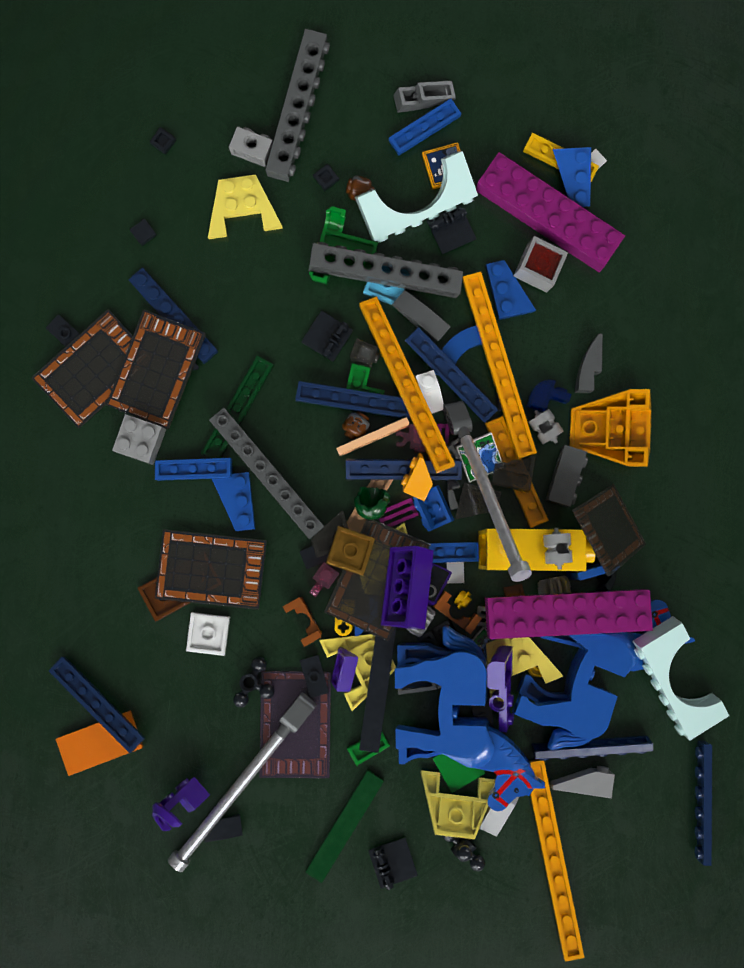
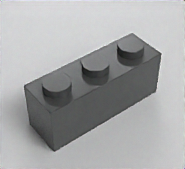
[545,445,588,508]

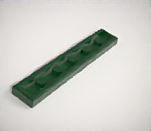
[200,355,274,459]
[305,770,384,883]

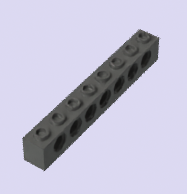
[266,29,330,182]
[308,242,463,298]
[209,408,324,539]

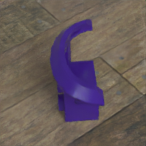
[152,777,210,831]

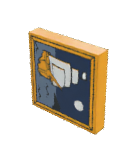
[422,142,460,190]

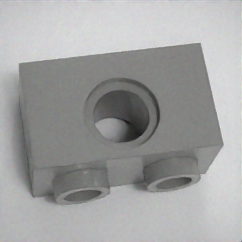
[229,127,273,167]

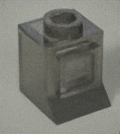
[350,338,380,368]

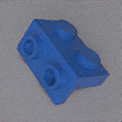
[413,485,454,531]

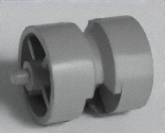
[528,409,564,444]
[543,528,573,570]

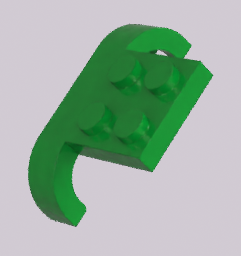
[309,206,378,284]

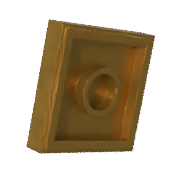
[326,526,375,576]

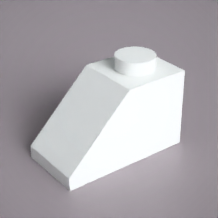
[415,370,444,413]

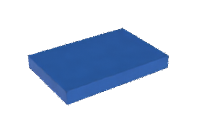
[566,563,618,581]

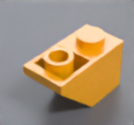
[401,453,433,501]

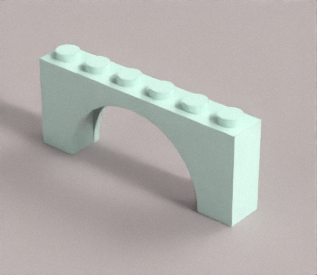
[355,151,478,243]
[633,616,729,741]

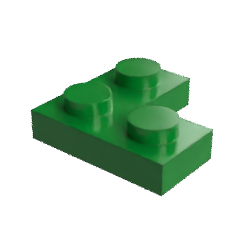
[346,363,385,395]

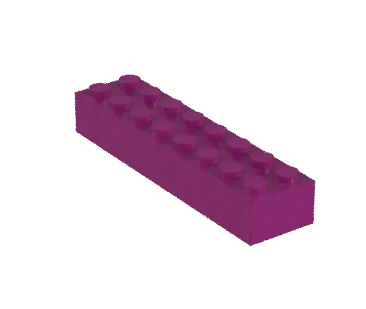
[476,152,625,273]
[485,589,653,639]

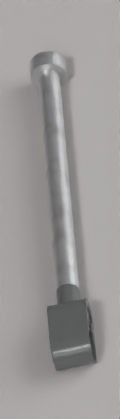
[443,400,532,582]
[168,692,317,872]

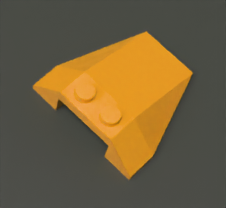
[570,389,651,467]

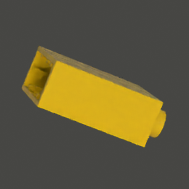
[478,529,596,571]

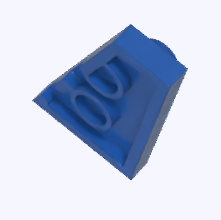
[552,147,591,207]
[485,260,536,320]
[212,472,255,531]

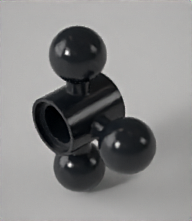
[233,657,275,708]
[442,836,485,871]

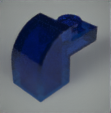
[525,380,572,412]

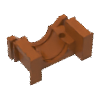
[433,591,482,634]
[283,597,322,647]

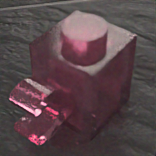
[396,424,425,452]
[309,562,340,597]

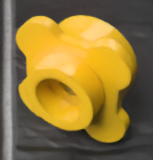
[454,591,472,610]

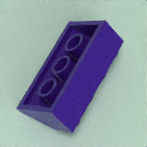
[381,546,434,629]

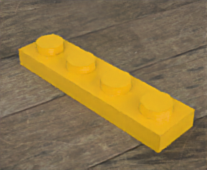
[523,133,599,181]

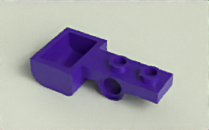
[487,646,514,732]

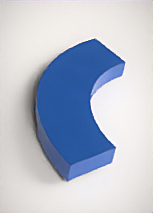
[434,326,482,375]

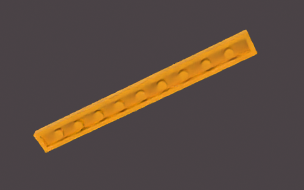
[462,272,537,459]
[359,297,455,473]
[529,759,585,962]

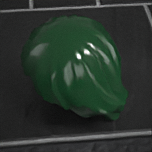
[354,487,390,520]

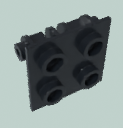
[427,206,476,255]
[301,311,353,362]
[368,837,418,890]

